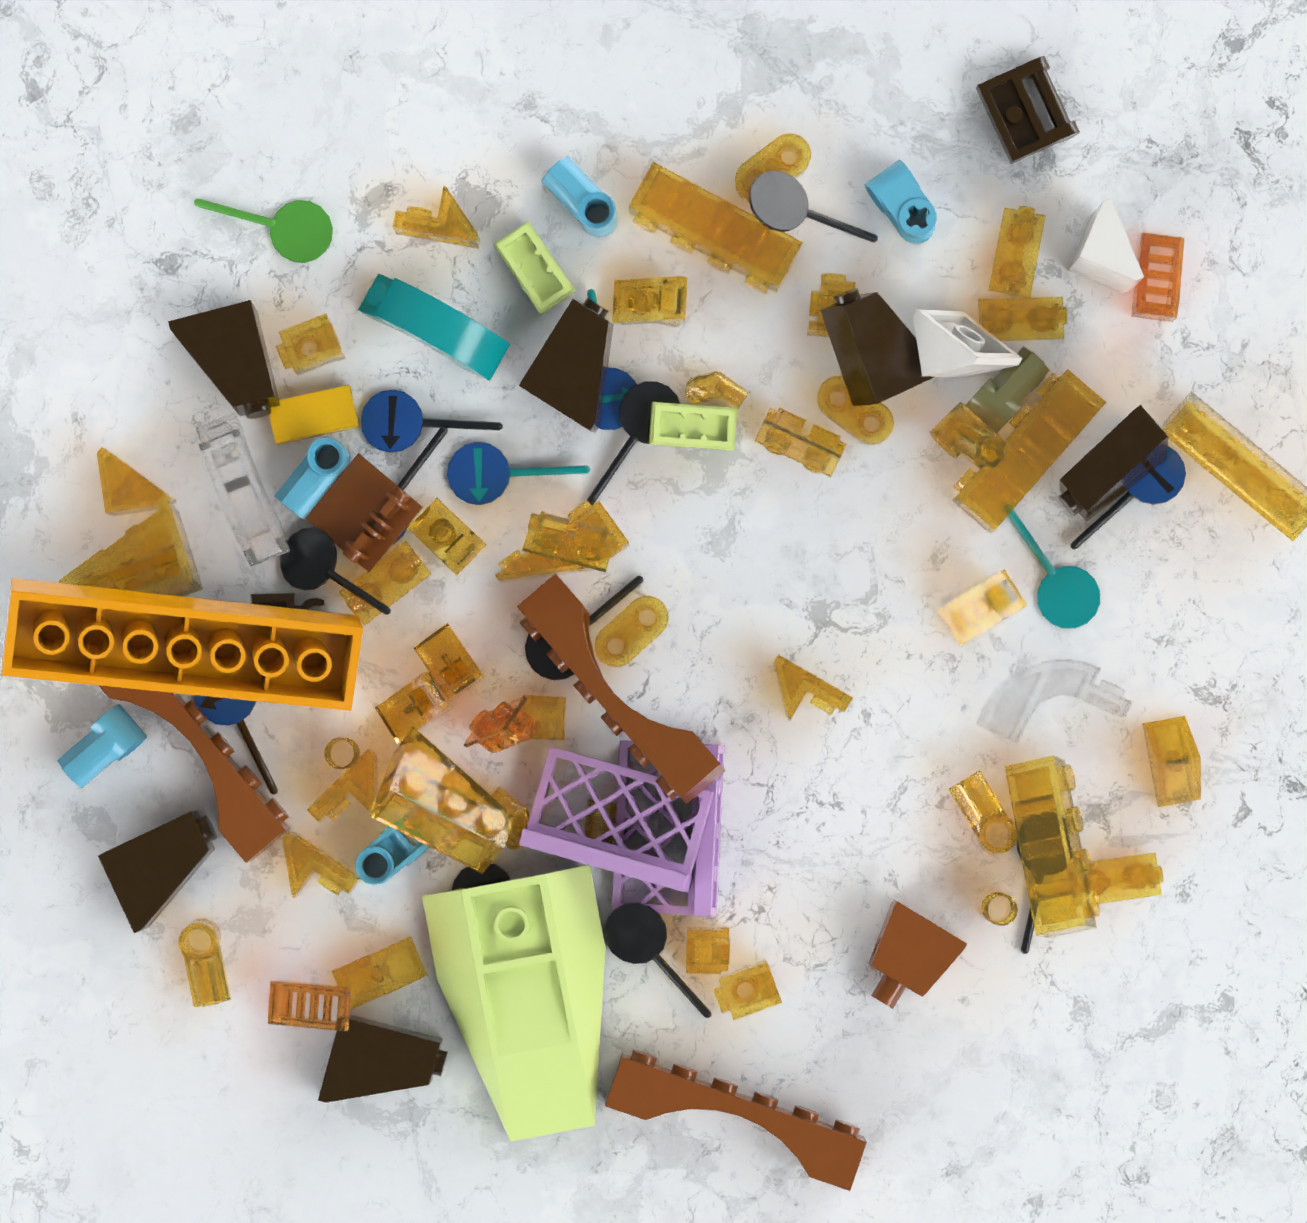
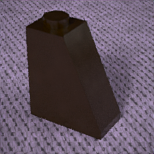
[820,288,934,406]
[519,298,614,433]
[168,300,280,419]
[1058,404,1168,522]
[98,810,217,933]
[318,1013,448,1103]

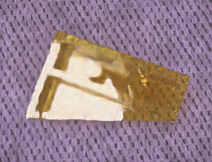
[58,500,203,596]
[369,727,515,874]

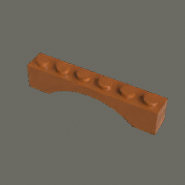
[517,573,726,804]
[98,685,290,863]
[605,1049,867,1191]

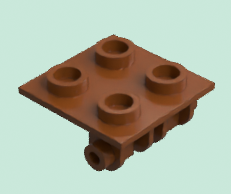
[305,453,423,572]

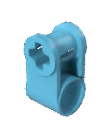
[864,160,937,244]
[355,809,437,885]

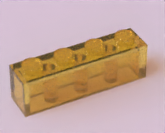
[629,162,803,294]
[952,369,1106,533]
[1162,391,1307,542]
[1004,755,1100,938]

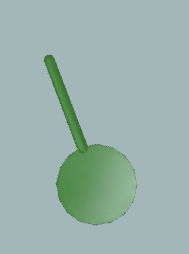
[194,199,333,263]

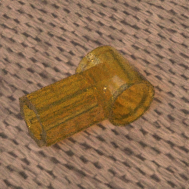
[930,402,1007,469]
[948,771,1018,855]
[178,919,231,1007]

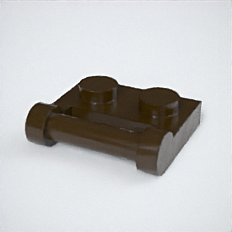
[976,56,1080,164]

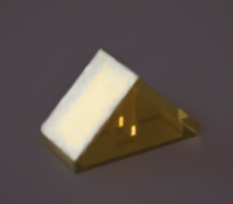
[97,447,177,516]
[414,623,486,701]
[375,671,453,744]
[1142,716,1201,807]

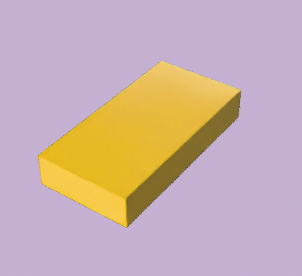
[269,385,360,445]

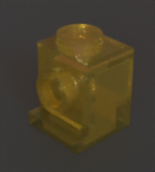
[807,273,856,337]
[276,313,346,375]
[521,695,567,741]
[686,927,730,974]
[713,959,782,1020]

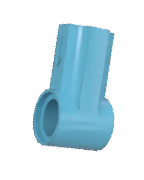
[541,156,618,238]
[274,437,350,519]
[57,704,147,788]

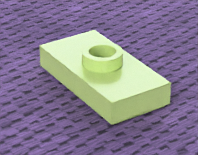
[493,221,576,316]
[649,402,737,451]

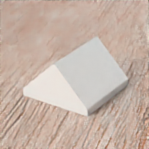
[1068,198,1144,293]
[913,309,1023,377]

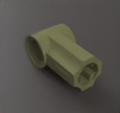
[965,346,1050,434]

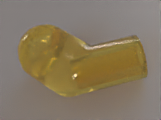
[685,371,750,410]

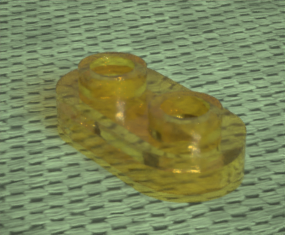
[735,133,811,202]
[817,376,894,445]
[595,596,669,668]

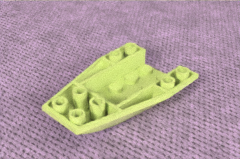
[422,865,605,1141]

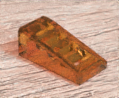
[1131,232,1184,322]
[267,980,351,1031]

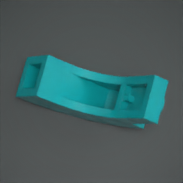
[358,273,510,381]

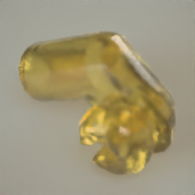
[487,787,530,850]

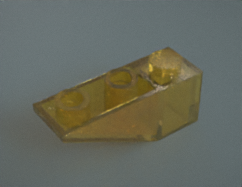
[495,500,629,583]

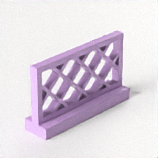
[612,740,725,917]
[519,747,714,892]

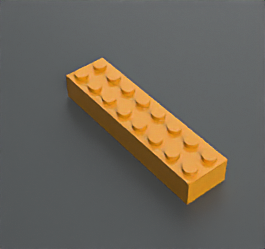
[2,578,363,711]

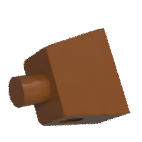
[869,899,967,1009]

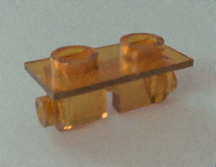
[464,696,537,753]

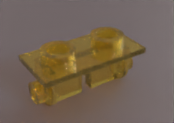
[988,206,1046,298]
[978,297,1067,341]
[755,407,847,477]
[522,511,615,572]
[339,541,432,626]
[1071,853,1164,907]

